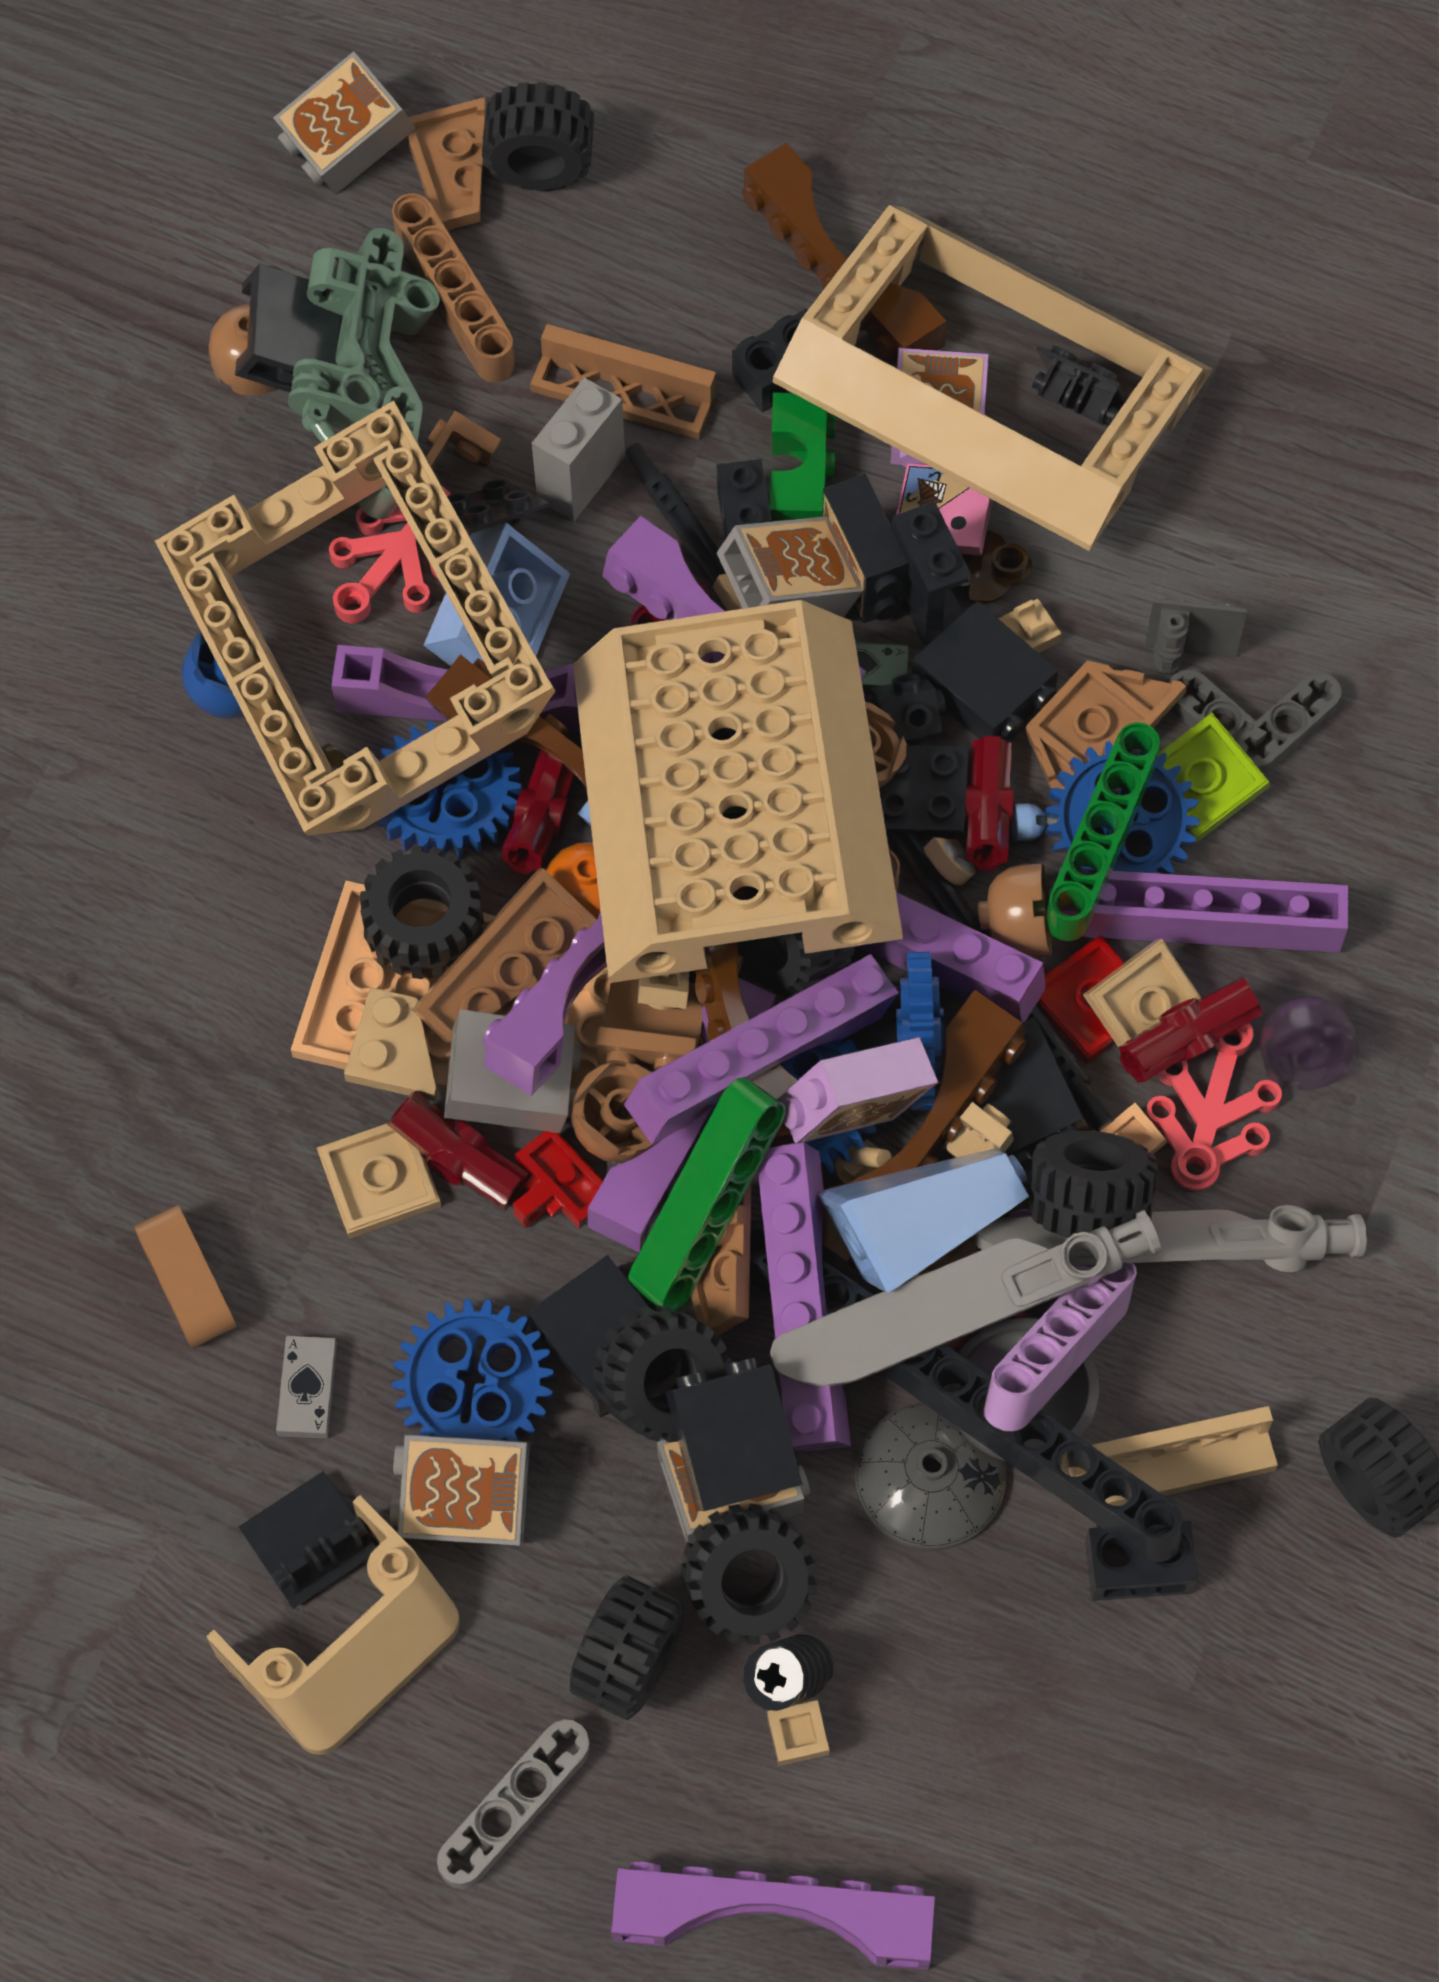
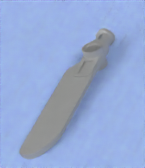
[973,1205,1367,1272]
[770,1210,1162,1387]

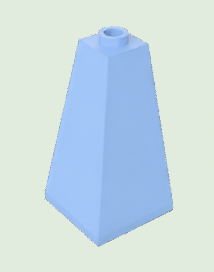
[817,1149,1029,1293]

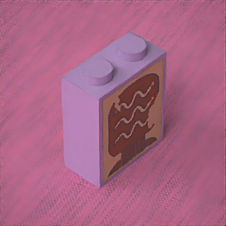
[890,348,989,468]
[778,1037,938,1143]

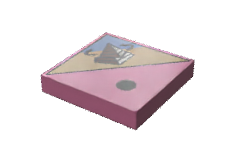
[896,464,993,556]

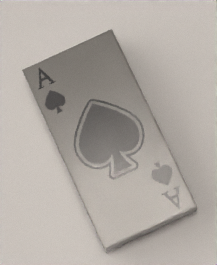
[276,1336,337,1439]

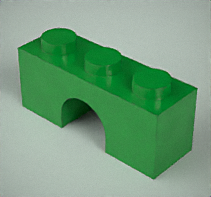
[770,393,836,522]

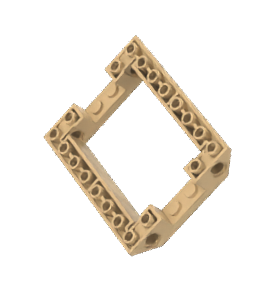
[772,205,1213,551]
[155,400,555,836]

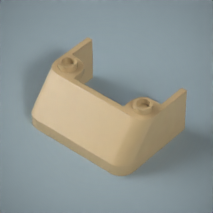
[206,1495,460,1755]

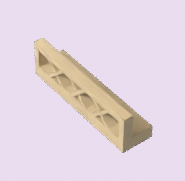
[1069,1406,1278,1506]

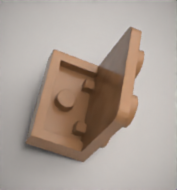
[596,979,704,1072]

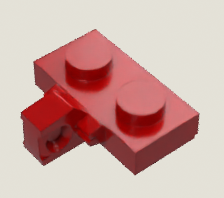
[513,1131,604,1230]

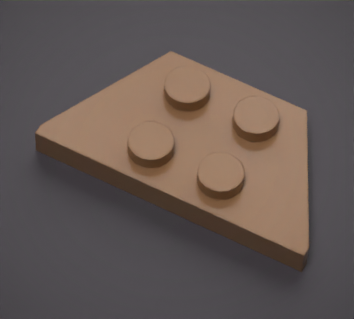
[1026,660,1186,805]

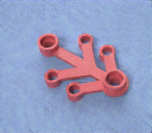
[329,486,452,624]
[1145,1023,1282,1191]

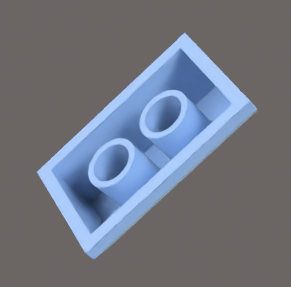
[423,523,570,666]

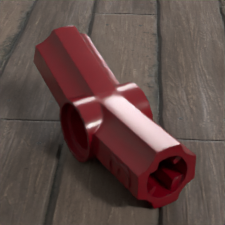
[964,736,1014,871]
[502,750,576,875]
[1119,976,1264,1083]
[387,1090,529,1211]

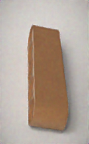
[392,193,515,383]

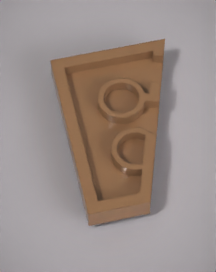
[406,97,486,231]
[691,1183,751,1337]

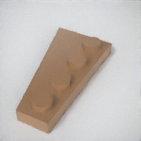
[412,868,597,1043]

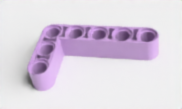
[984,1209,1137,1431]

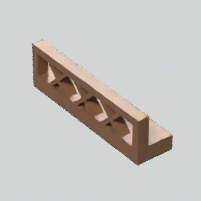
[530,324,716,440]

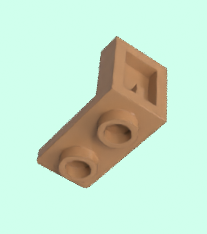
[426,411,501,470]

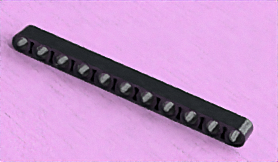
[750,1220,1182,1562]

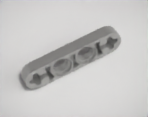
[437,1719,590,1889]

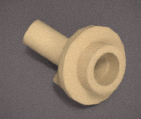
[834,1139,891,1183]

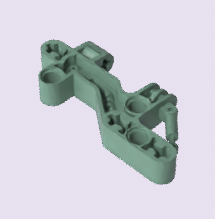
[288,228,440,519]

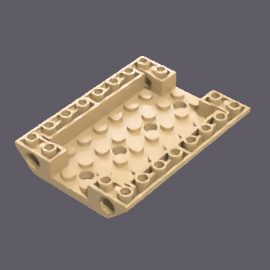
[573,600,903,983]

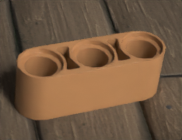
[133,1205,237,1349]

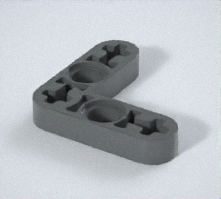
[1169,669,1342,775]

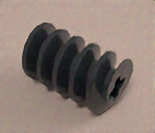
[743,1634,834,1711]

